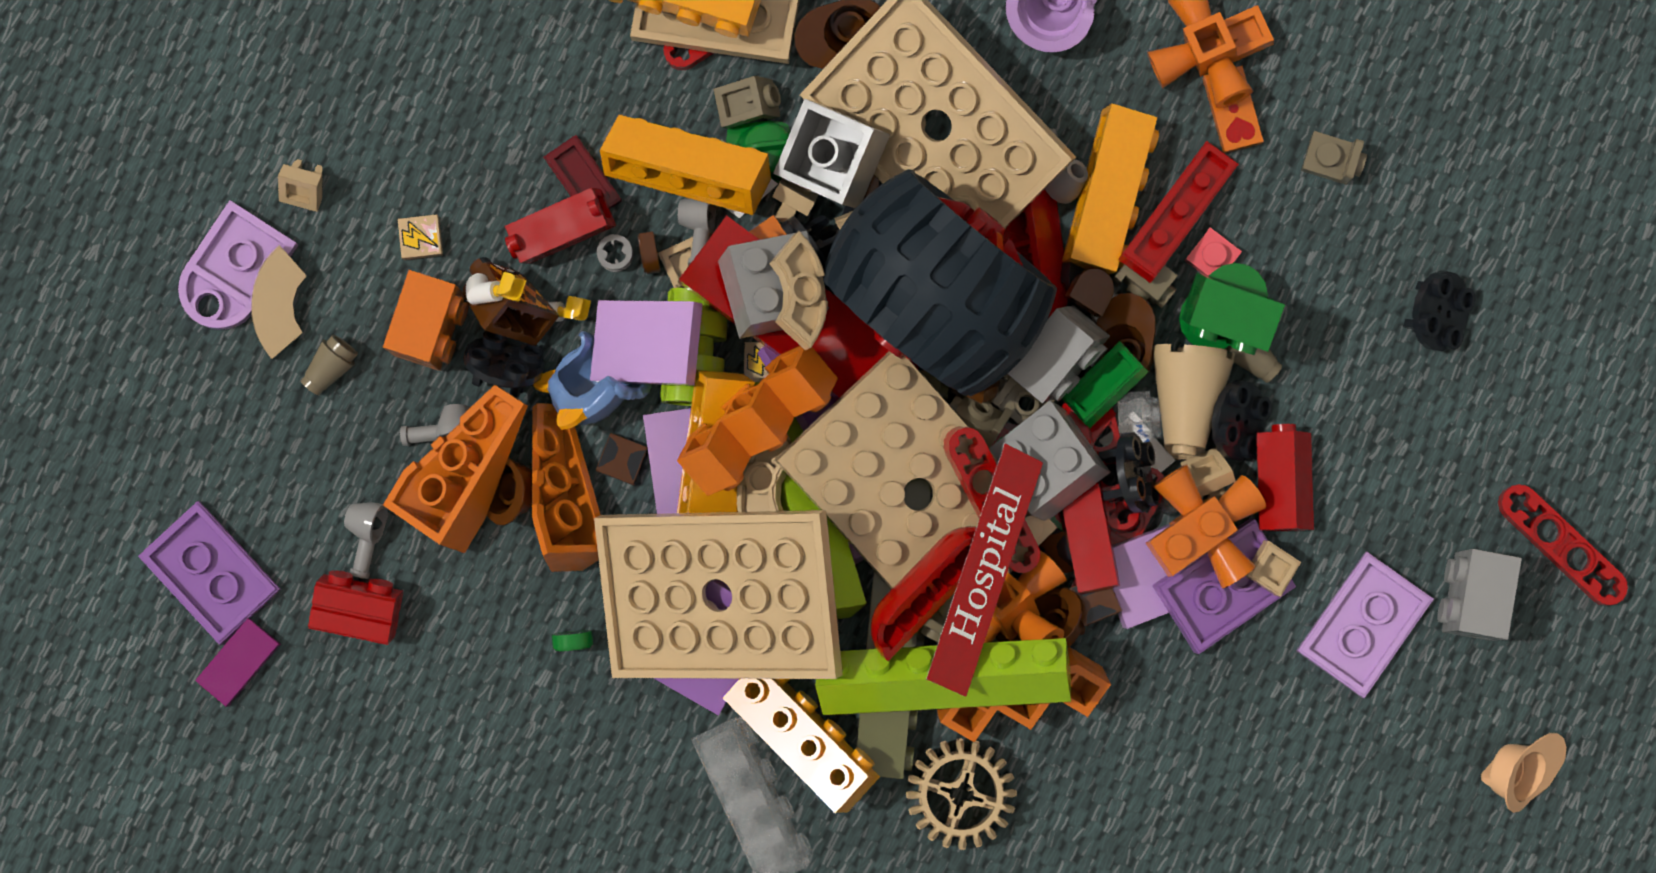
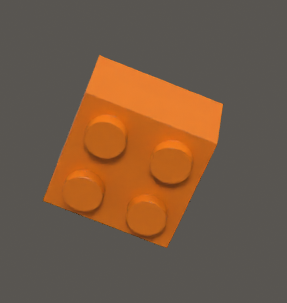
[383,270,469,371]

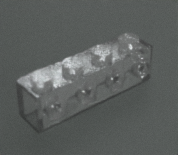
[691,716,812,873]

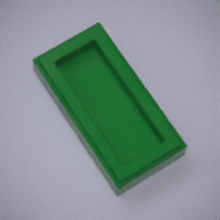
[1062,341,1149,428]

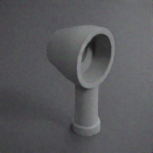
[1045,129,1088,204]
[678,198,716,266]
[400,404,469,446]
[344,502,388,579]

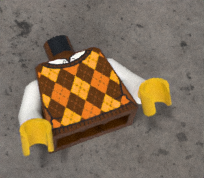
[462,257,591,346]

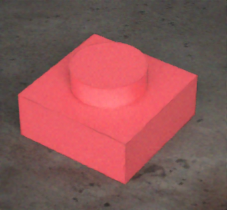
[1184,227,1242,276]

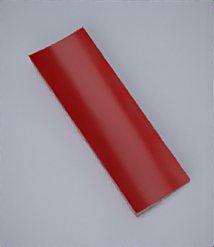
[678,215,920,399]

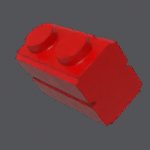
[308,570,403,645]

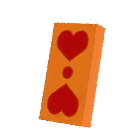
[1202,66,1264,154]

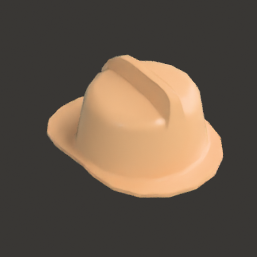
[1481,733,1567,813]

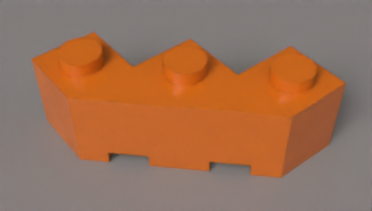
[677,346,838,496]
[936,647,1111,742]

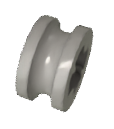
[597,234,633,272]

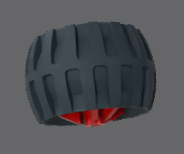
[823,169,1057,397]

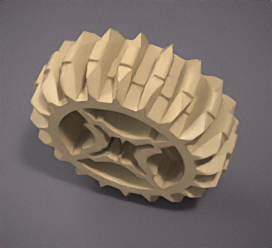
[906,738,1017,850]

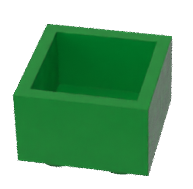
[1180,273,1285,355]

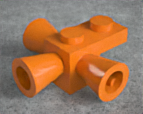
[1147,0,1274,108]
[1146,464,1266,589]
[984,551,1067,643]

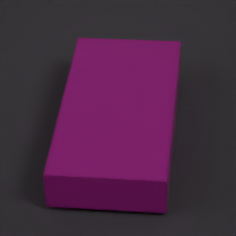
[195,618,281,707]

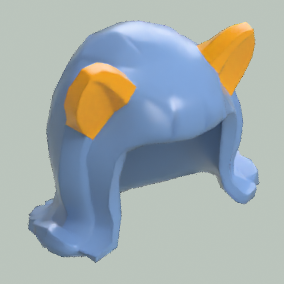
[533,331,652,430]

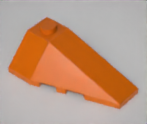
[383,385,528,553]
[532,403,601,572]

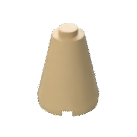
[1153,344,1235,456]

